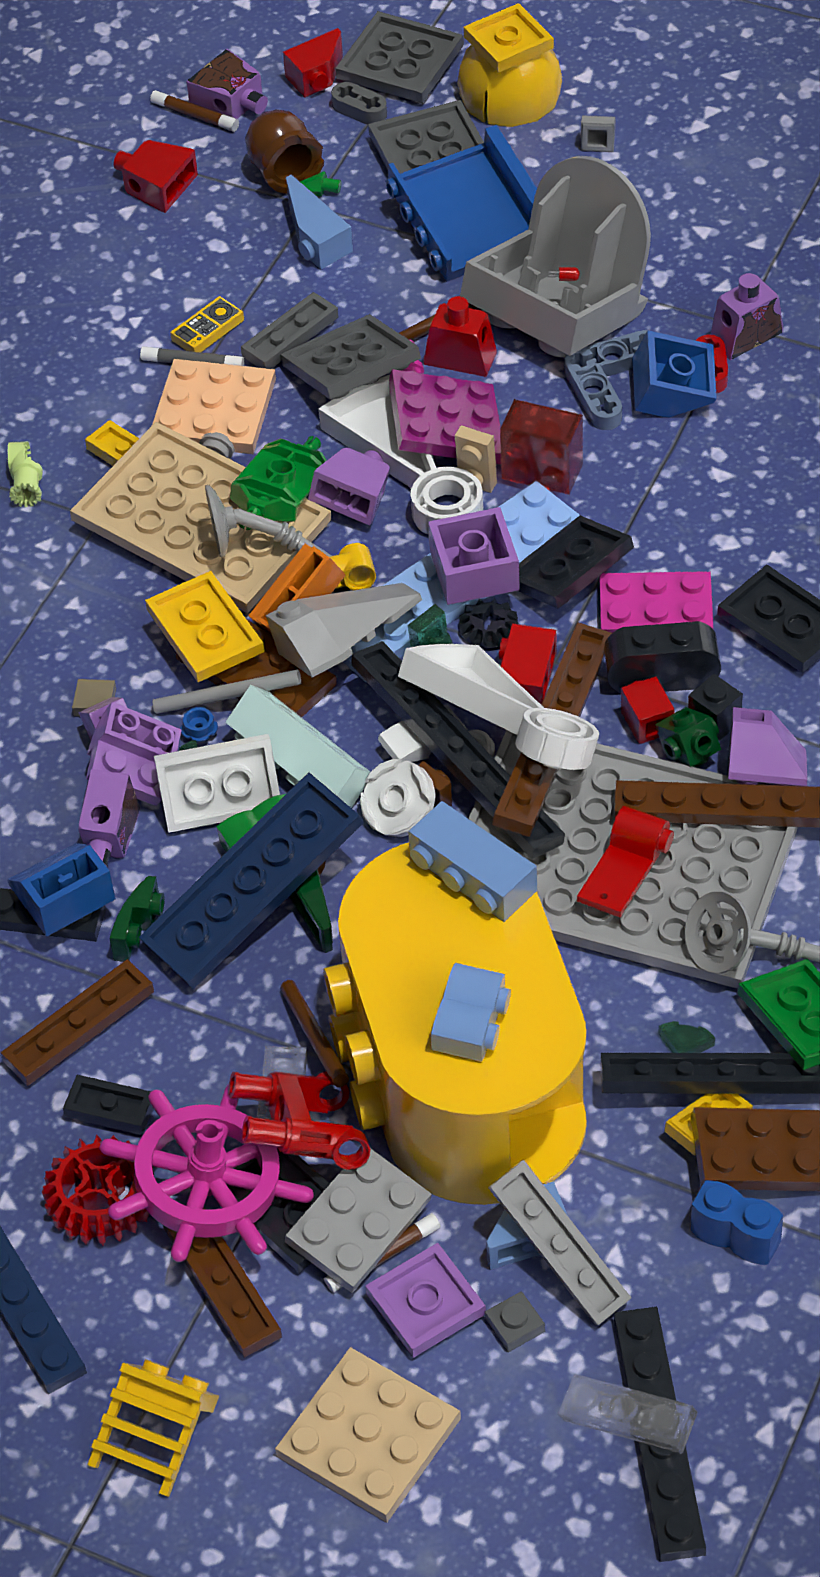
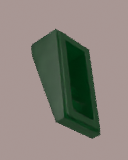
[289,868,333,953]

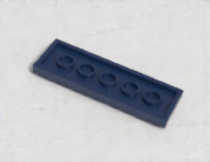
[139,772,364,990]

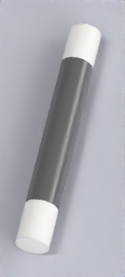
[140,347,244,366]

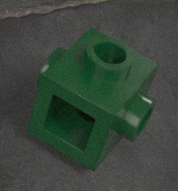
[655,707,722,767]

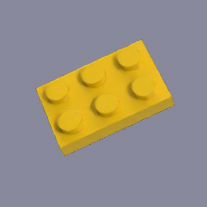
[145,571,264,682]

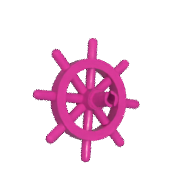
[100,1085,314,1262]

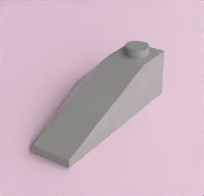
[266,583,422,677]

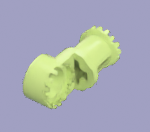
[8,441,43,507]

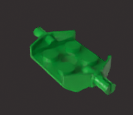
[230,436,327,530]

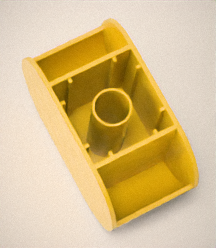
[323,842,587,1205]

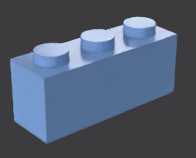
[408,801,537,922]

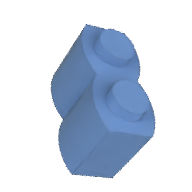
[431,963,511,1062]

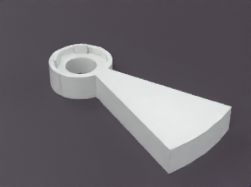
[319,375,483,534]
[398,644,599,770]

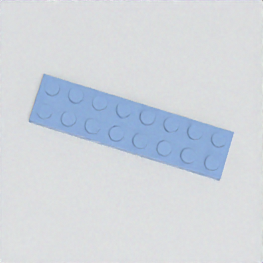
[343,481,579,682]

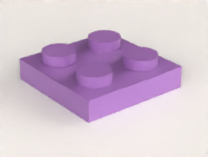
[365,1243,486,1358]

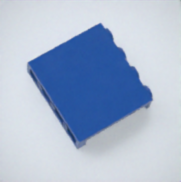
[385,125,537,282]

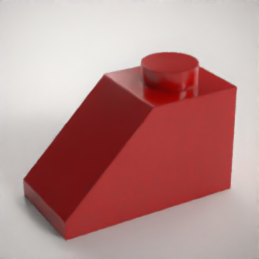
[283,28,343,98]

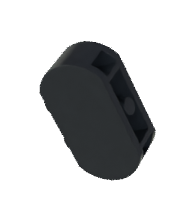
[604,621,721,693]

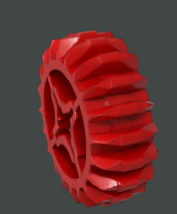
[42,1134,156,1246]

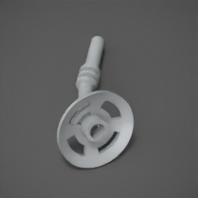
[205,485,332,557]
[685,891,820,973]

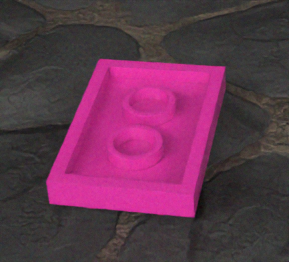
[600,571,713,633]

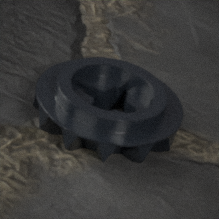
[459,597,518,648]

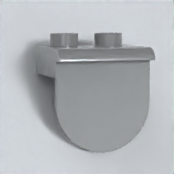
[460,156,651,357]

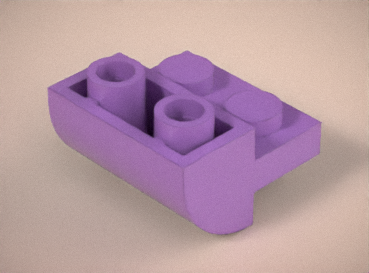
[86,702,181,806]

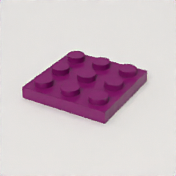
[389,369,505,464]

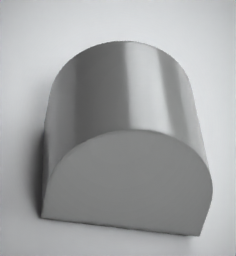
[581,115,616,152]

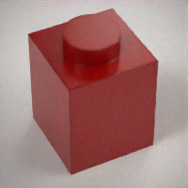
[621,677,675,744]

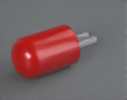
[548,267,580,281]

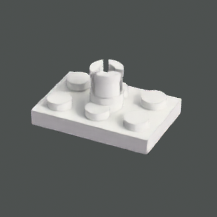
[154,734,280,833]

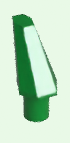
[300,171,342,197]

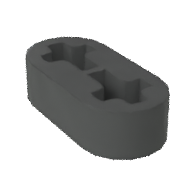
[331,82,387,124]

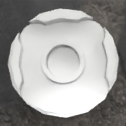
[360,759,436,837]

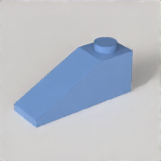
[286,175,353,269]

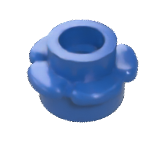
[180,707,218,742]

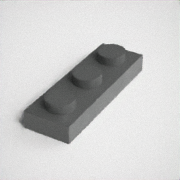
[241,292,339,369]

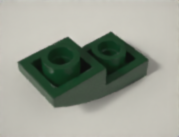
[109,876,165,962]

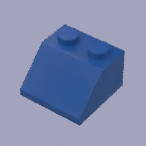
[633,330,717,418]

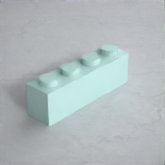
[226,685,370,808]

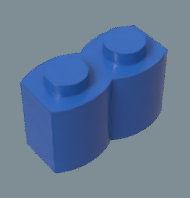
[691,1180,783,1265]

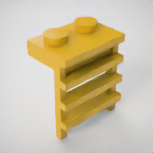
[87,1359,219,1497]

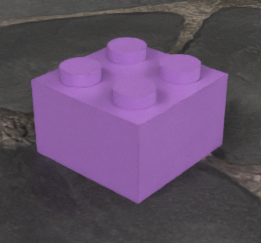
[428,507,519,605]

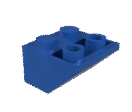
[7,843,116,937]

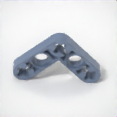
[565,330,648,430]

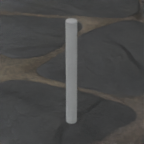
[153,669,301,714]

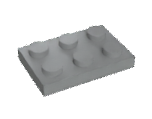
[285,1148,432,1293]

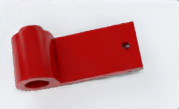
[576,805,674,917]

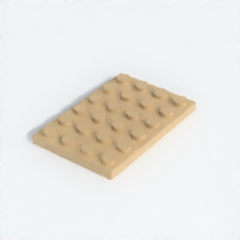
[70,422,331,613]

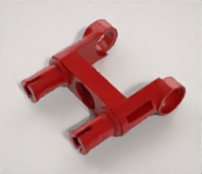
[228,1071,371,1170]

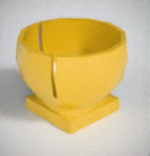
[457,3,562,127]

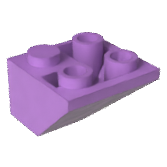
[728,707,807,786]

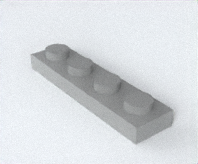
[488,1160,631,1325]

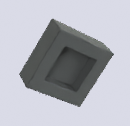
[485,1291,545,1353]

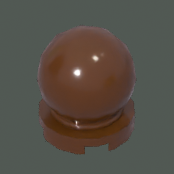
[245,109,324,194]

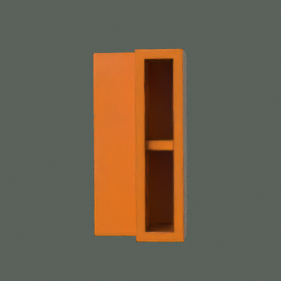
[248,543,346,635]

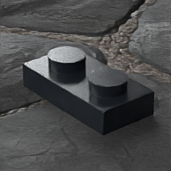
[63,1074,153,1135]

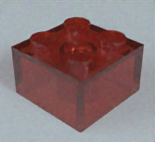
[500,399,583,495]

